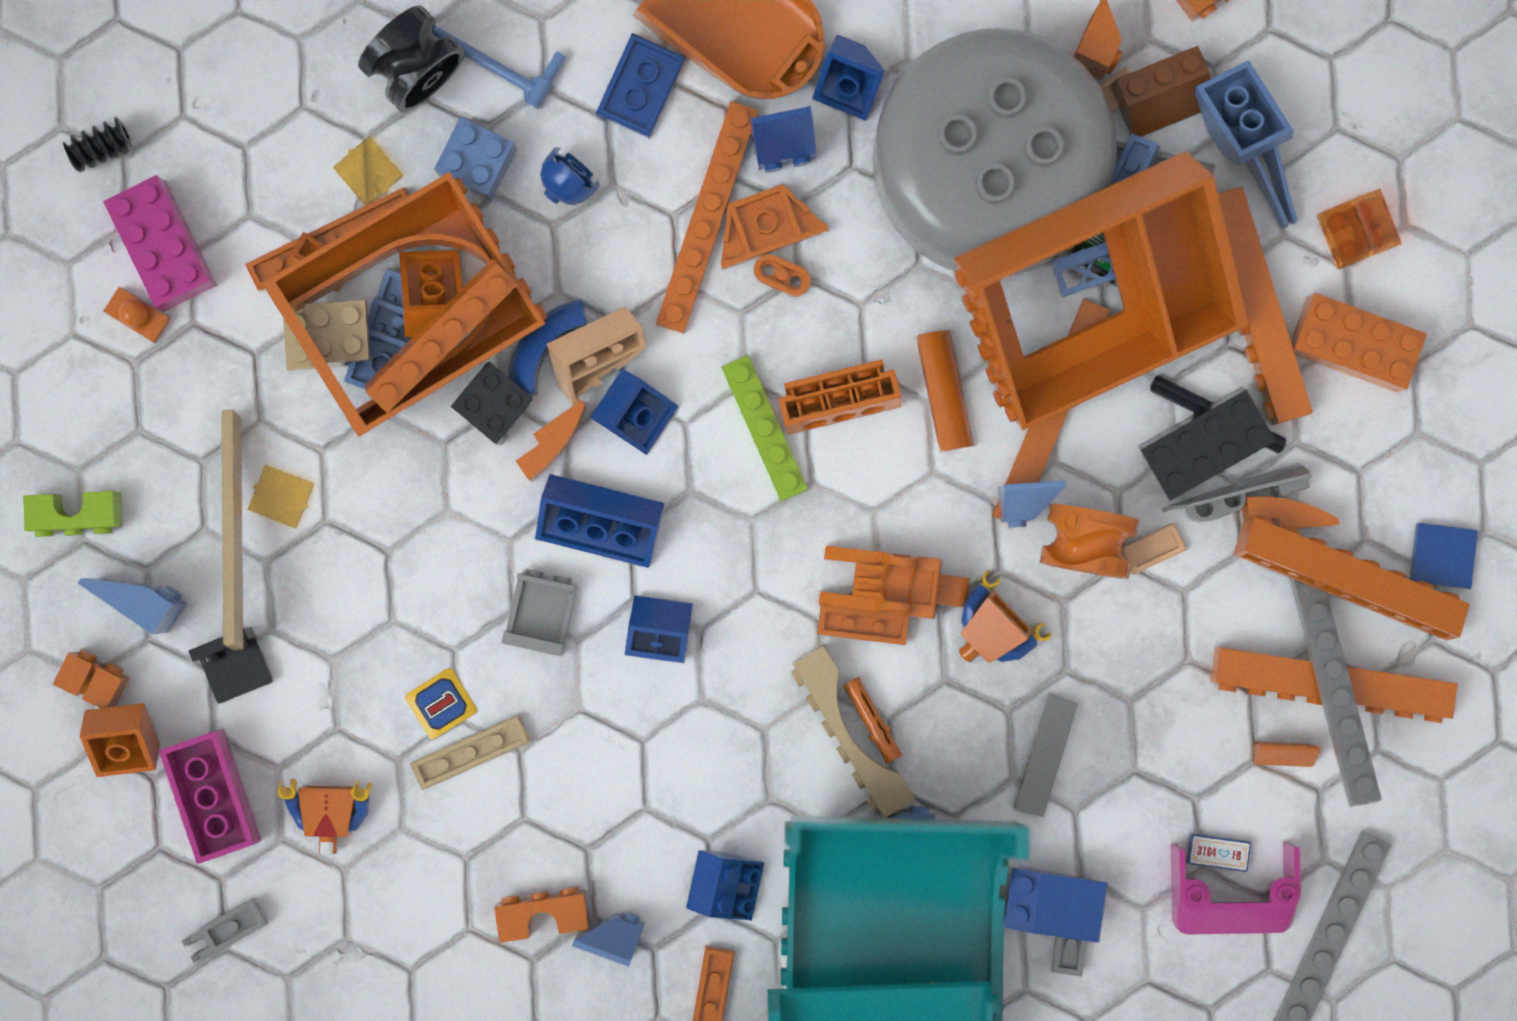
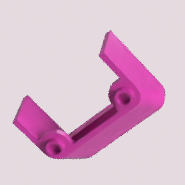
[1170,842,1301,935]

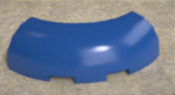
[508,299,587,396]

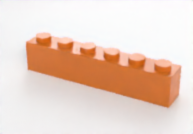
[364,258,518,413]

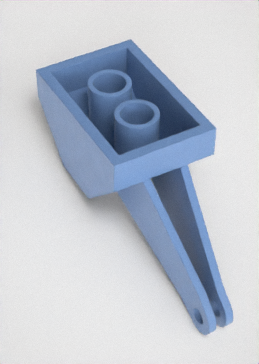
[1195,60,1297,229]

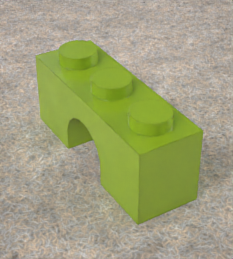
[23,491,122,537]

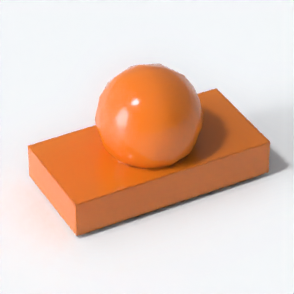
[103,287,171,343]

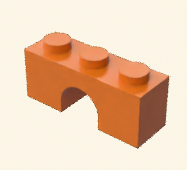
[494,886,591,943]

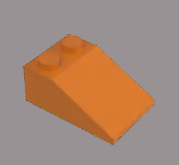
[399,250,463,337]

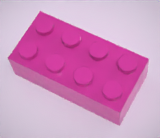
[103,175,217,312]
[159,729,262,864]

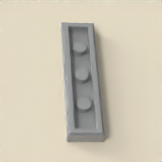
[1014,694,1078,817]

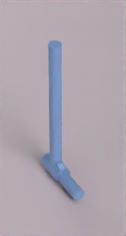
[432,25,566,109]

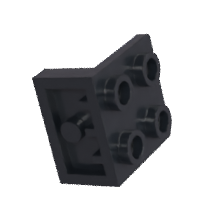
[450,362,533,445]
[188,627,273,704]

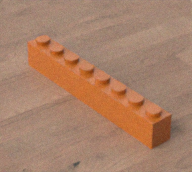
[1218,186,1313,425]
[1233,516,1470,641]
[1210,647,1458,723]

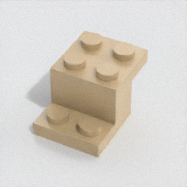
[283,300,371,371]

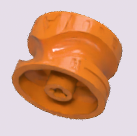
[1039,504,1139,579]

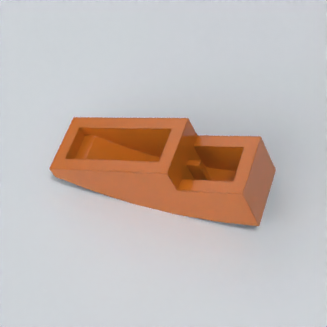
[516,400,587,482]
[1242,496,1339,529]

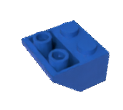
[624,595,693,663]
[686,850,765,921]

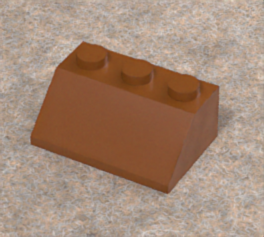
[1110,46,1210,137]

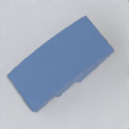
[344,268,412,389]

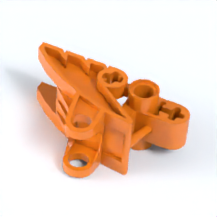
[818,546,970,619]

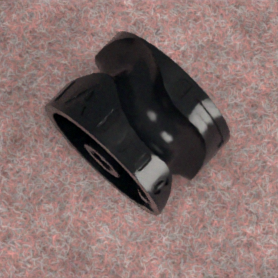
[358,6,465,113]

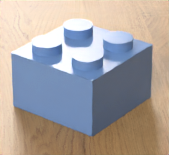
[434,116,517,201]

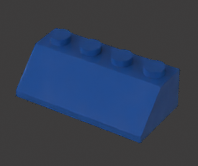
[535,474,665,568]

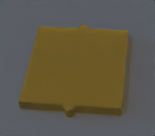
[333,136,403,206]
[247,464,314,529]

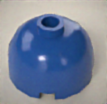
[540,147,600,205]

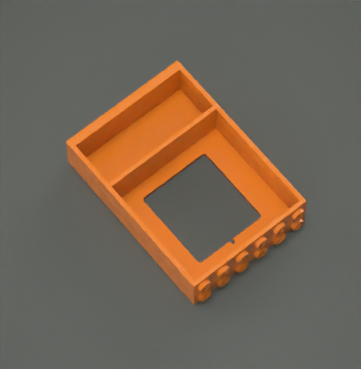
[953,151,1249,431]

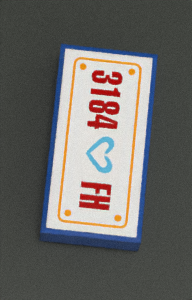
[1187,833,1251,872]

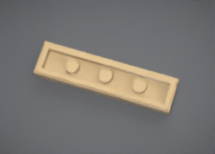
[410,714,531,790]

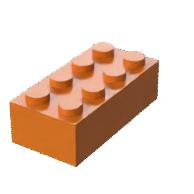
[1291,293,1427,392]

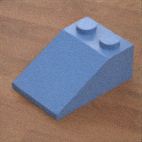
[78,578,187,634]

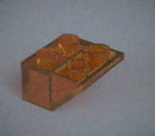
[1316,189,1402,270]

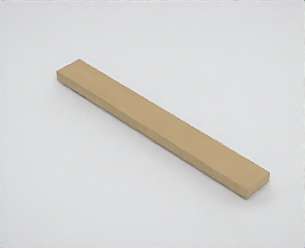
[221,410,243,650]

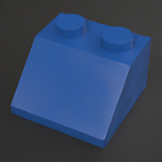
[590,368,679,455]

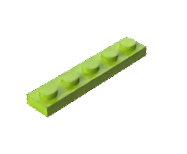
[721,355,808,502]

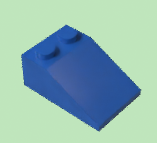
[751,106,816,173]
[1004,866,1108,943]

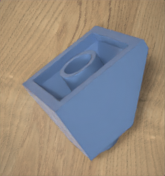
[998,481,1065,528]
[572,912,645,967]

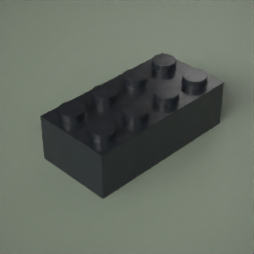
[1138,386,1276,501]

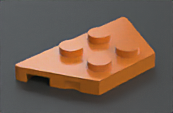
[721,184,829,270]

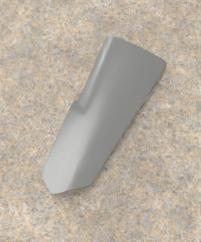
[1162,463,1311,523]

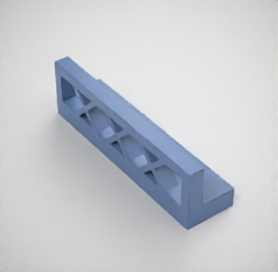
[1051,242,1115,298]

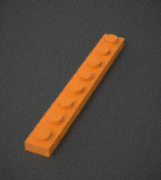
[656,101,758,334]

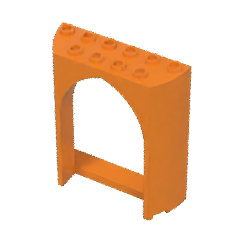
[262,172,547,437]

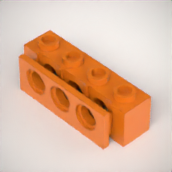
[778,359,902,435]

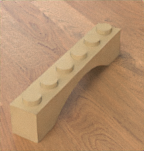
[791,645,915,818]

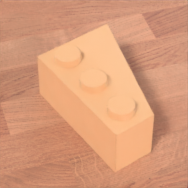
[547,307,646,406]

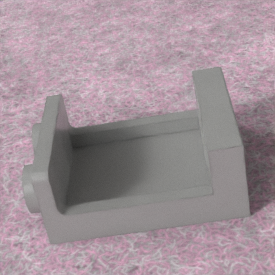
[502,569,578,656]

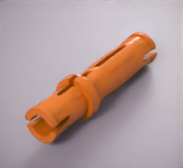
[843,677,903,764]

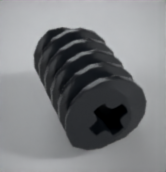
[63,116,132,173]

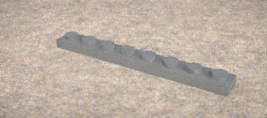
[1289,578,1382,807]
[1273,831,1391,1021]

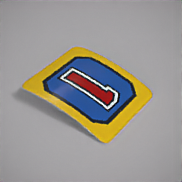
[405,668,477,740]

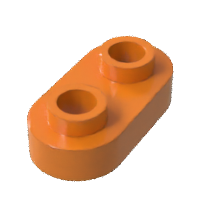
[754,254,810,297]

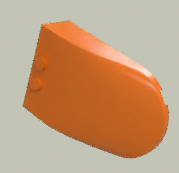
[633,0,825,99]

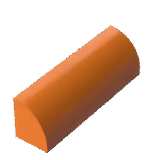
[916,330,974,453]

